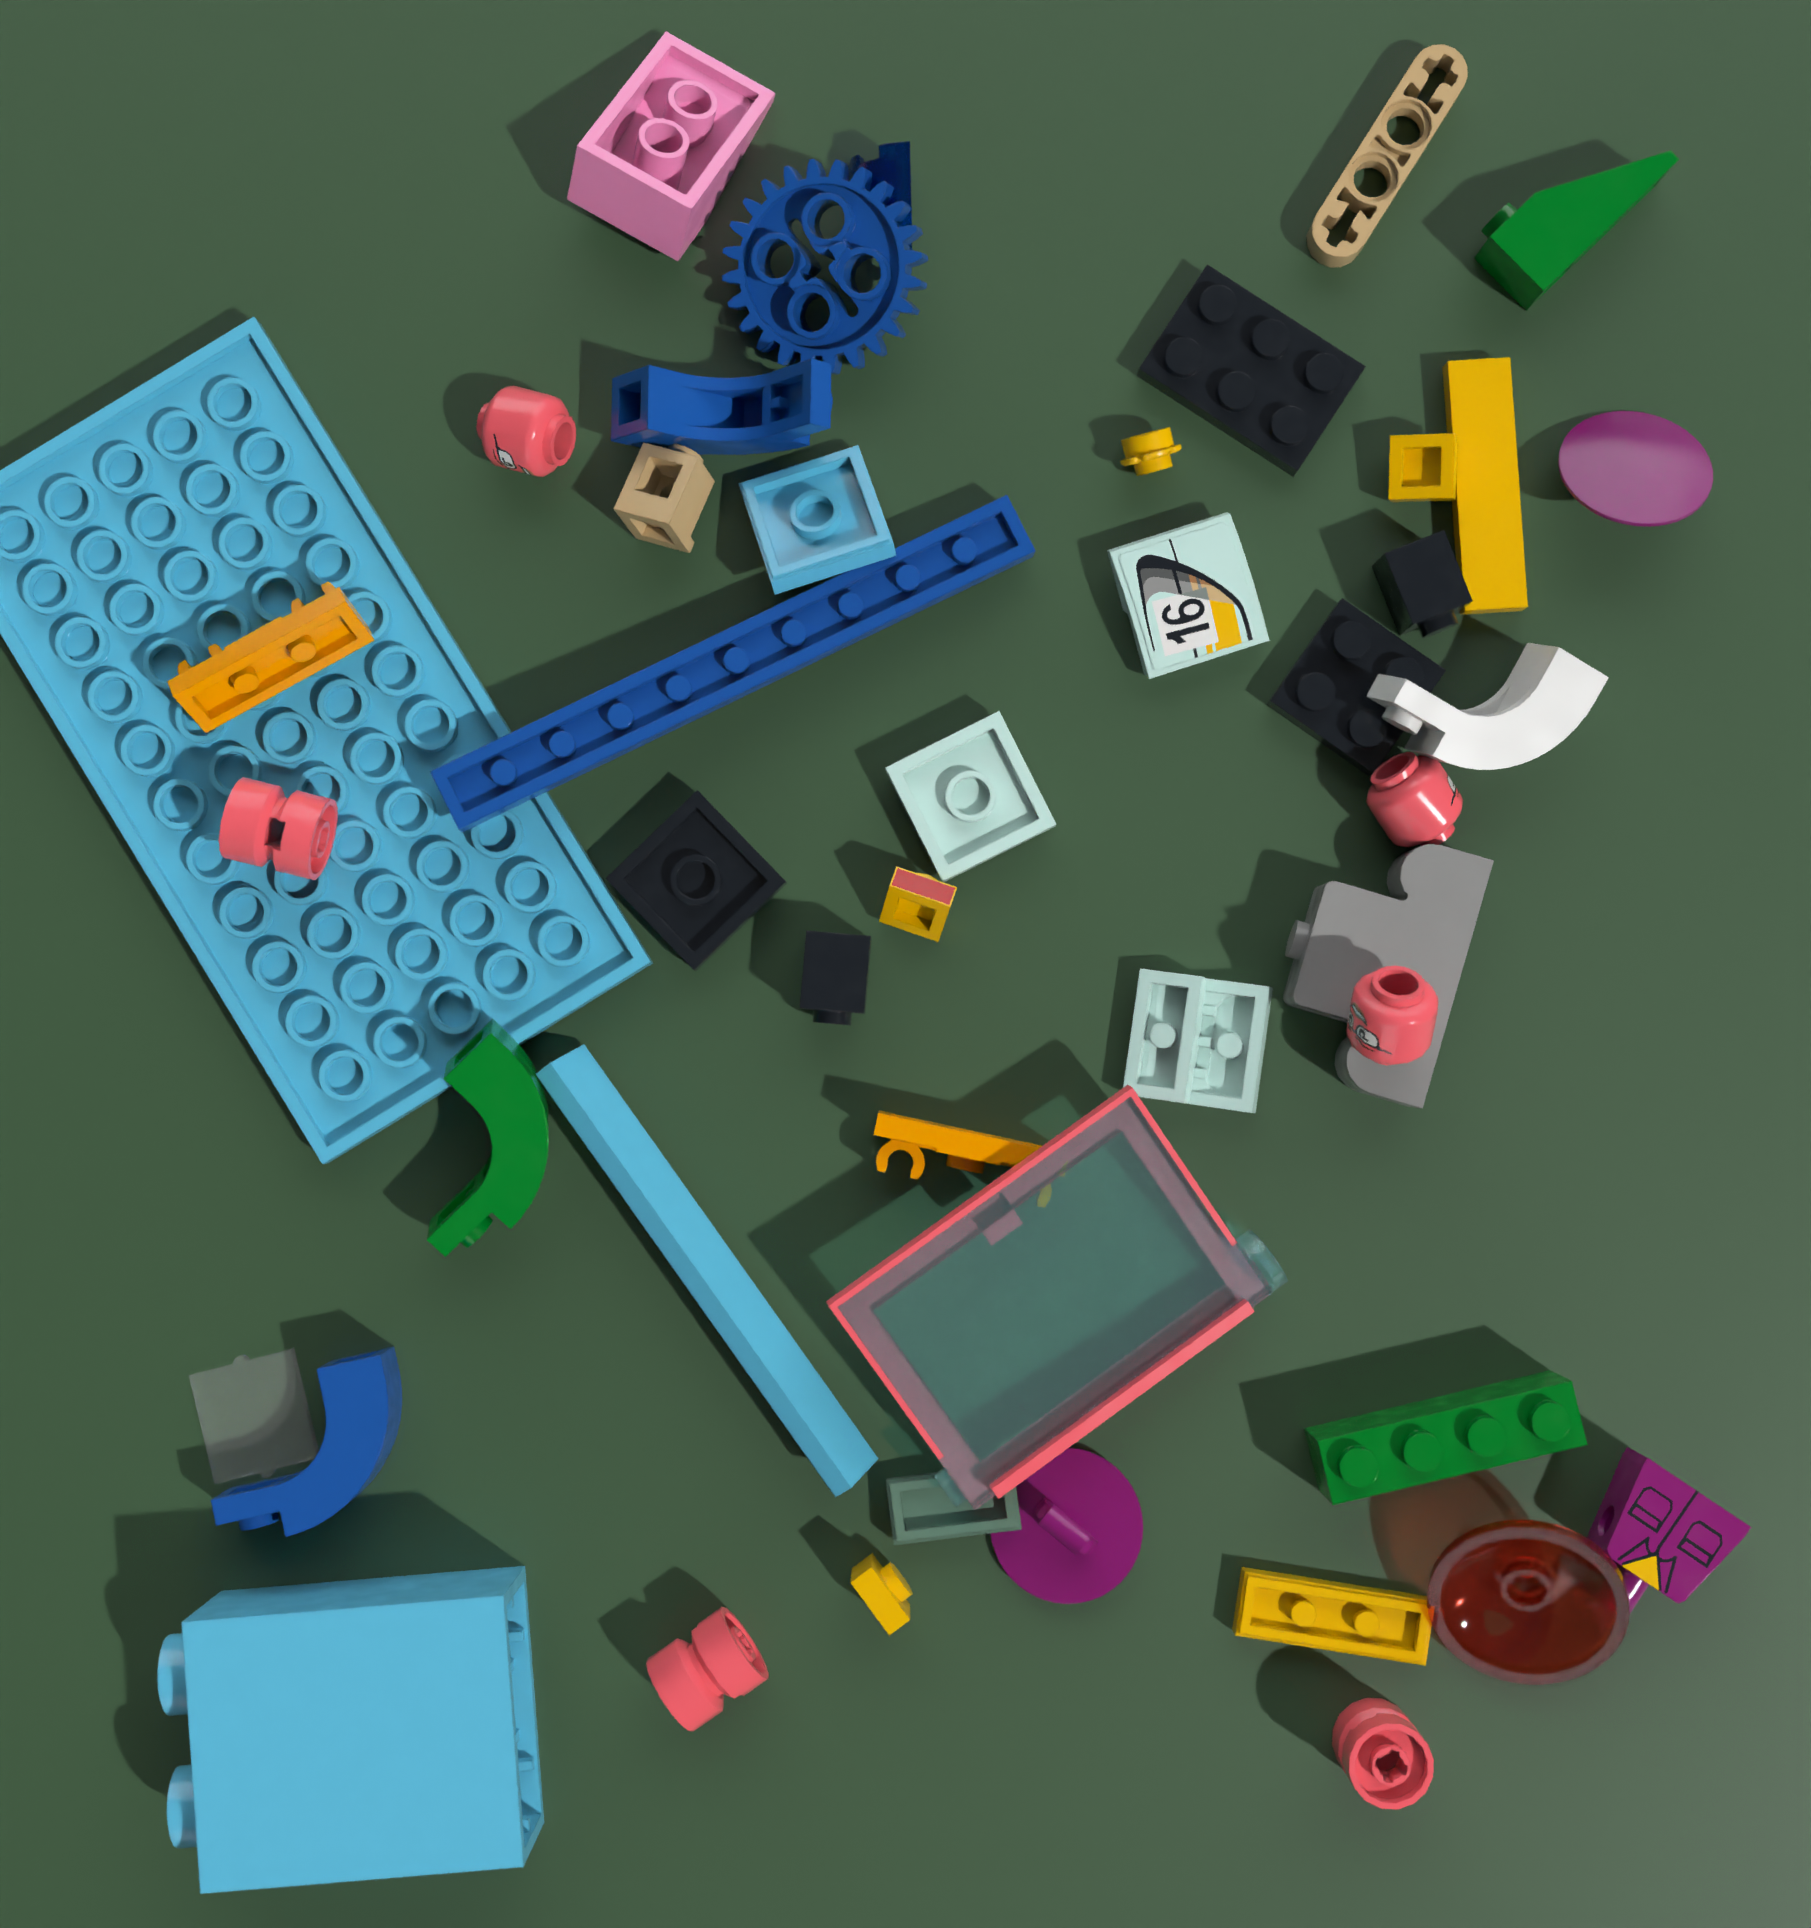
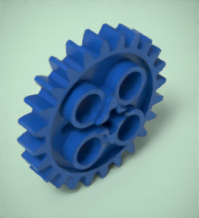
[722,159,928,375]

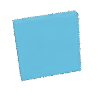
[738,445,896,595]

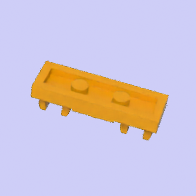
[167,581,375,733]
[873,1110,1067,1207]

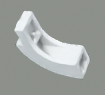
[1366,643,1609,770]

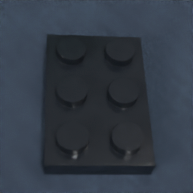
[1136,264,1366,477]

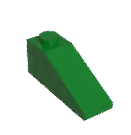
[1474,150,1679,311]

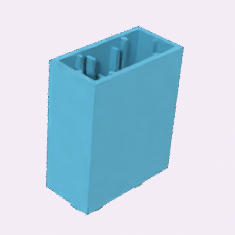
[158,1566,544,1894]

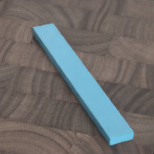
[536,1044,879,1497]

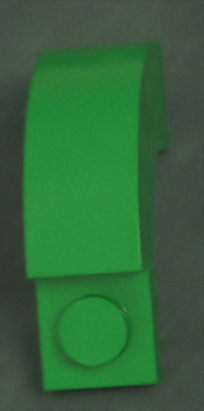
[426,1019,549,1257]

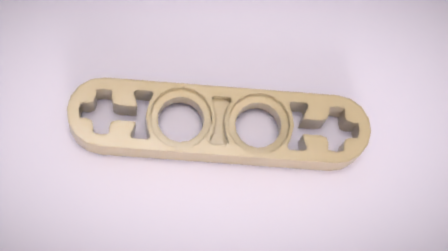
[1307,44,1468,268]

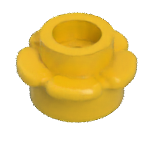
[1120,427,1182,476]

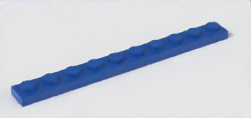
[430,495,1036,833]

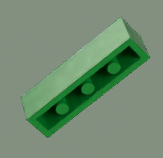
[1304,1370,1587,1505]

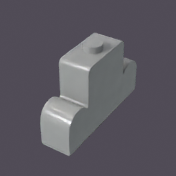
[1283,844,1494,1109]

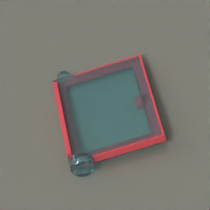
[826,1085,1288,1510]

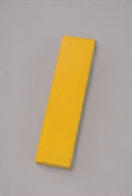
[1442,357,1528,615]

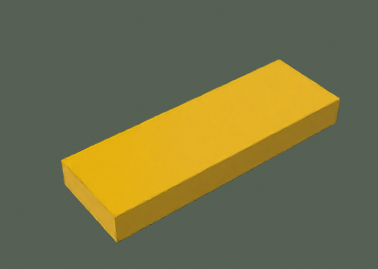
[1232,1567,1435,1666]

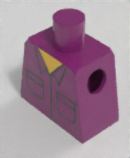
[1587,1447,1751,1617]

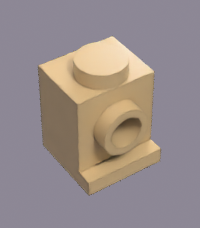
[614,442,715,553]

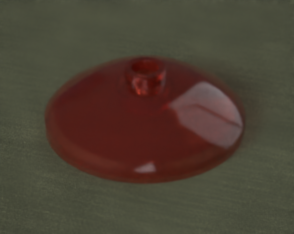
[1427,1519,1630,1685]

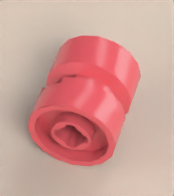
[219,777,338,880]
[646,1607,769,1732]
[1332,1698,1434,1810]

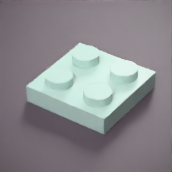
[885,711,1056,882]

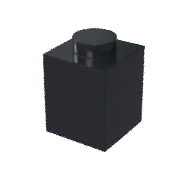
[1372,530,1473,638]
[800,931,872,1025]

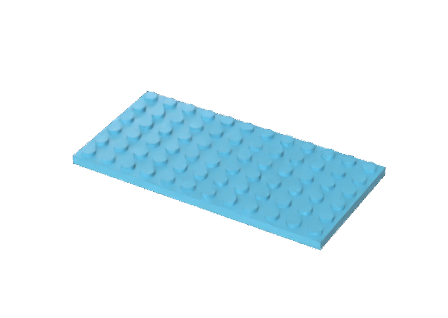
[0,317,653,1164]

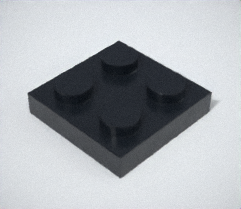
[1266,598,1446,776]
[605,790,787,971]

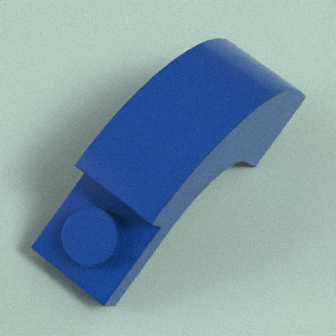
[611,358,833,455]
[211,1347,402,1537]

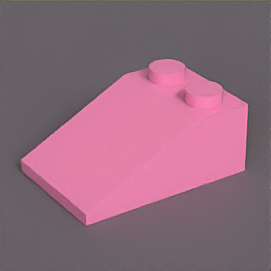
[567,32,776,261]

